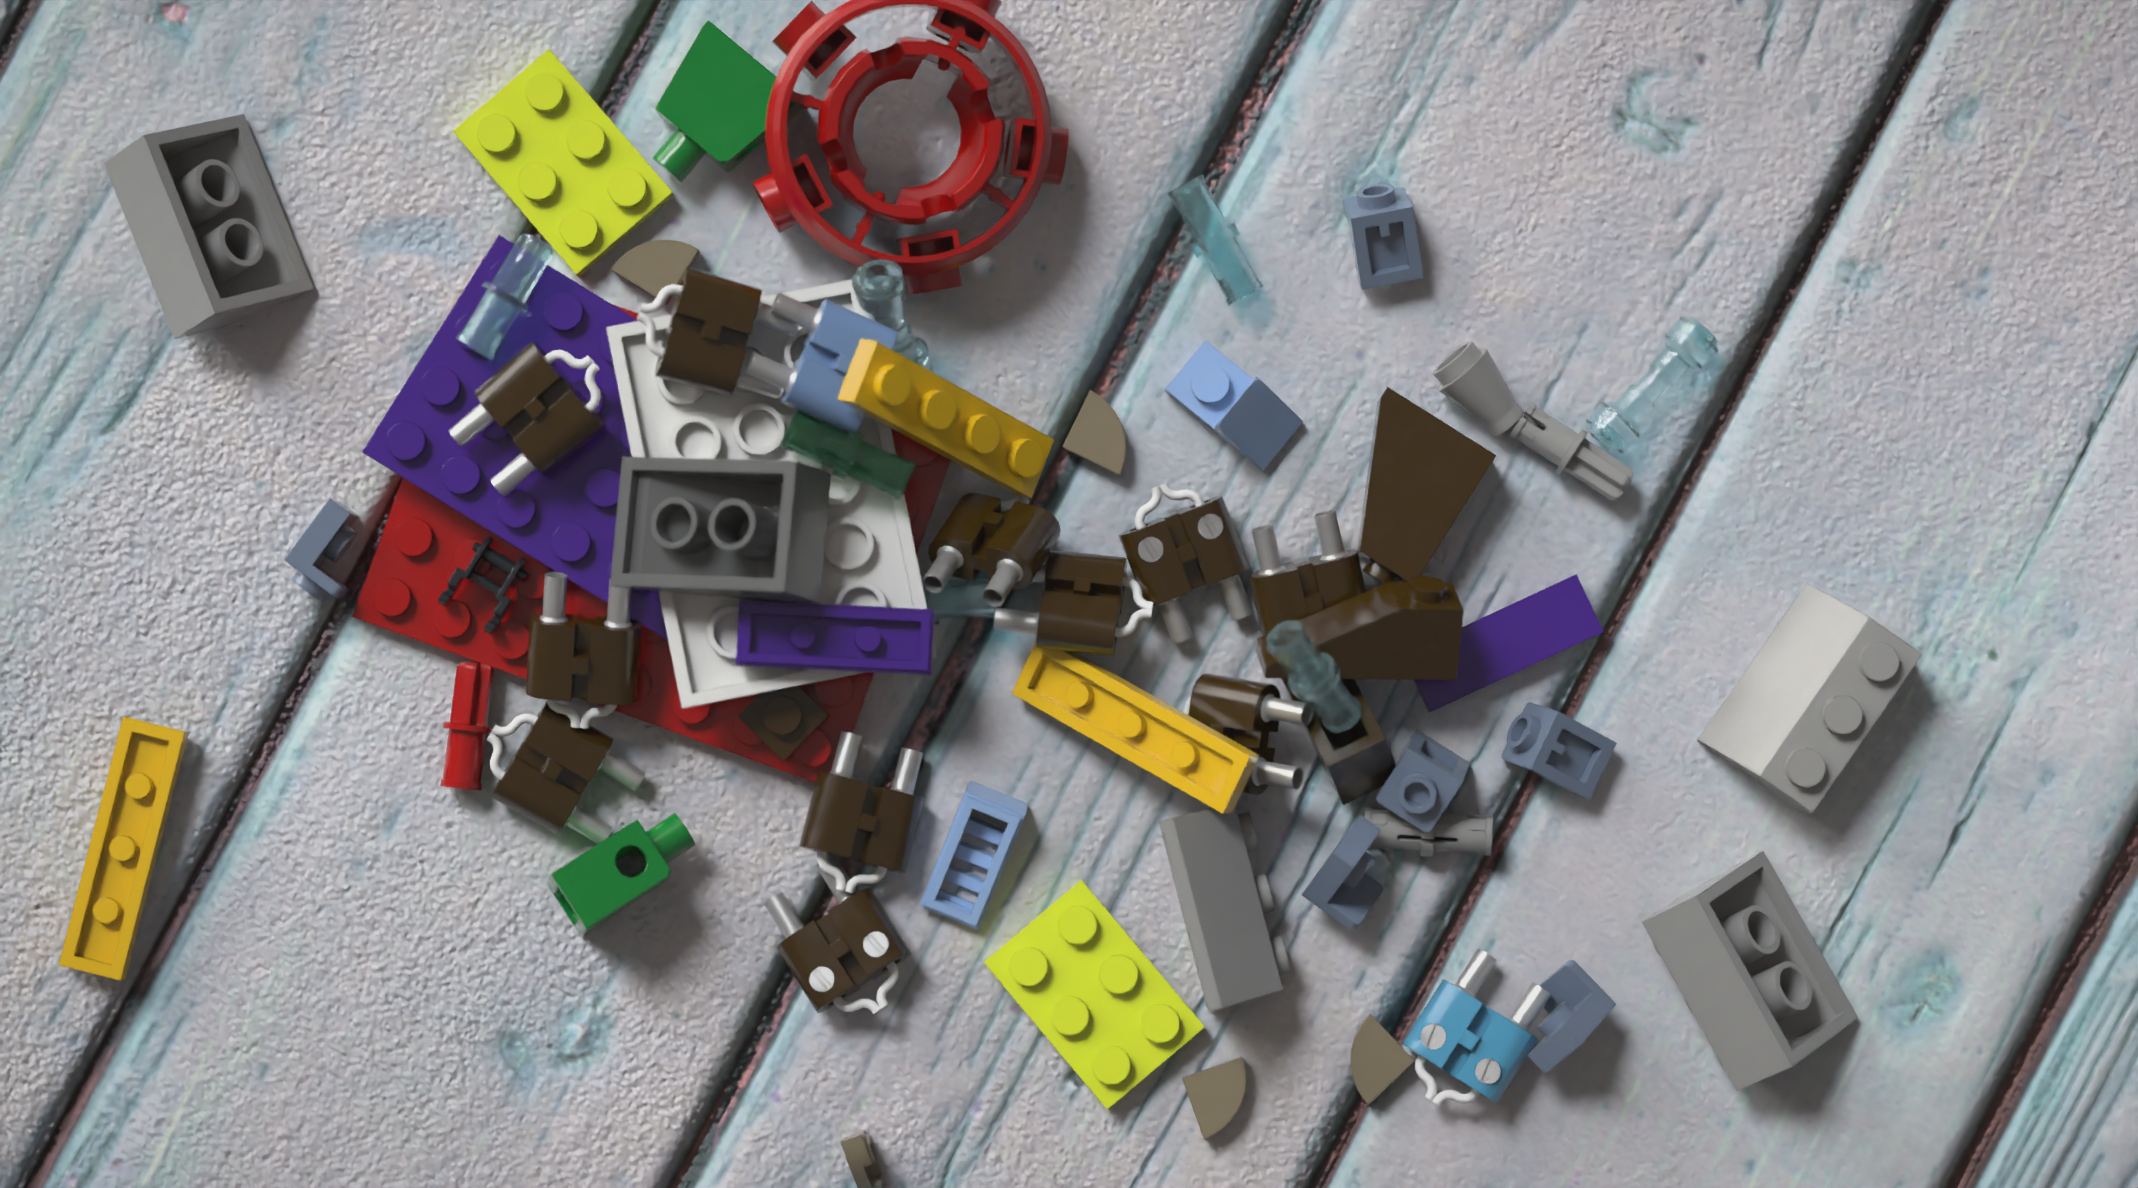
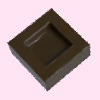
[738,686,829,762]

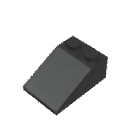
[610,457,831,603]

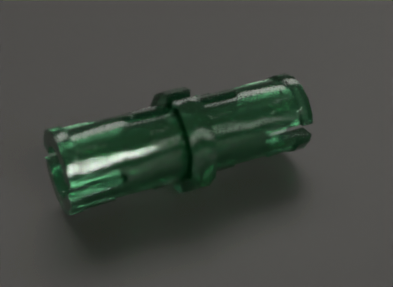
[781,410,917,501]

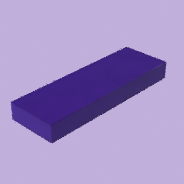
[1413,574,1603,713]
[736,600,934,675]

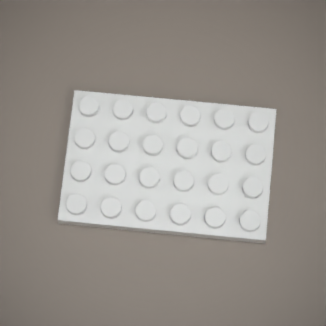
[606,278,937,709]

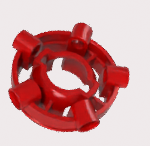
[752,0,1069,296]

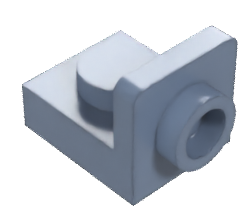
[1342,184,1424,290]
[284,498,358,602]
[1502,702,1617,800]
[1377,729,1470,832]
[1301,815,1383,931]
[1527,960,1616,1074]

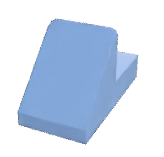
[1165,340,1303,471]

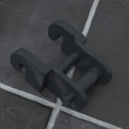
[438,536,528,635]

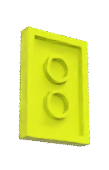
[453,49,674,277]
[984,879,1205,1110]

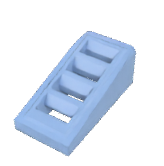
[919,781,1028,930]

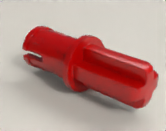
[440,662,495,790]

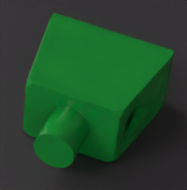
[653,20,803,183]
[547,813,695,937]

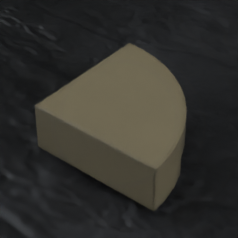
[611,240,700,305]
[1062,390,1126,476]
[1350,1013,1415,1105]
[1182,1056,1246,1139]
[841,1131,887,1188]

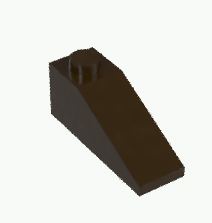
[1256,576,1464,680]

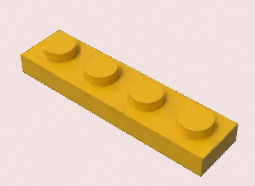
[837,339,1054,498]
[1011,640,1260,814]
[59,716,189,981]

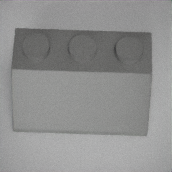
[104,114,314,339]
[1697,583,1923,813]
[1158,807,1291,1012]
[1642,851,1858,1091]

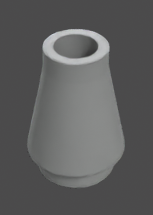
[1433,340,1524,437]

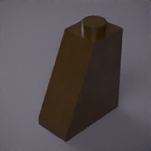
[1357,387,1496,585]

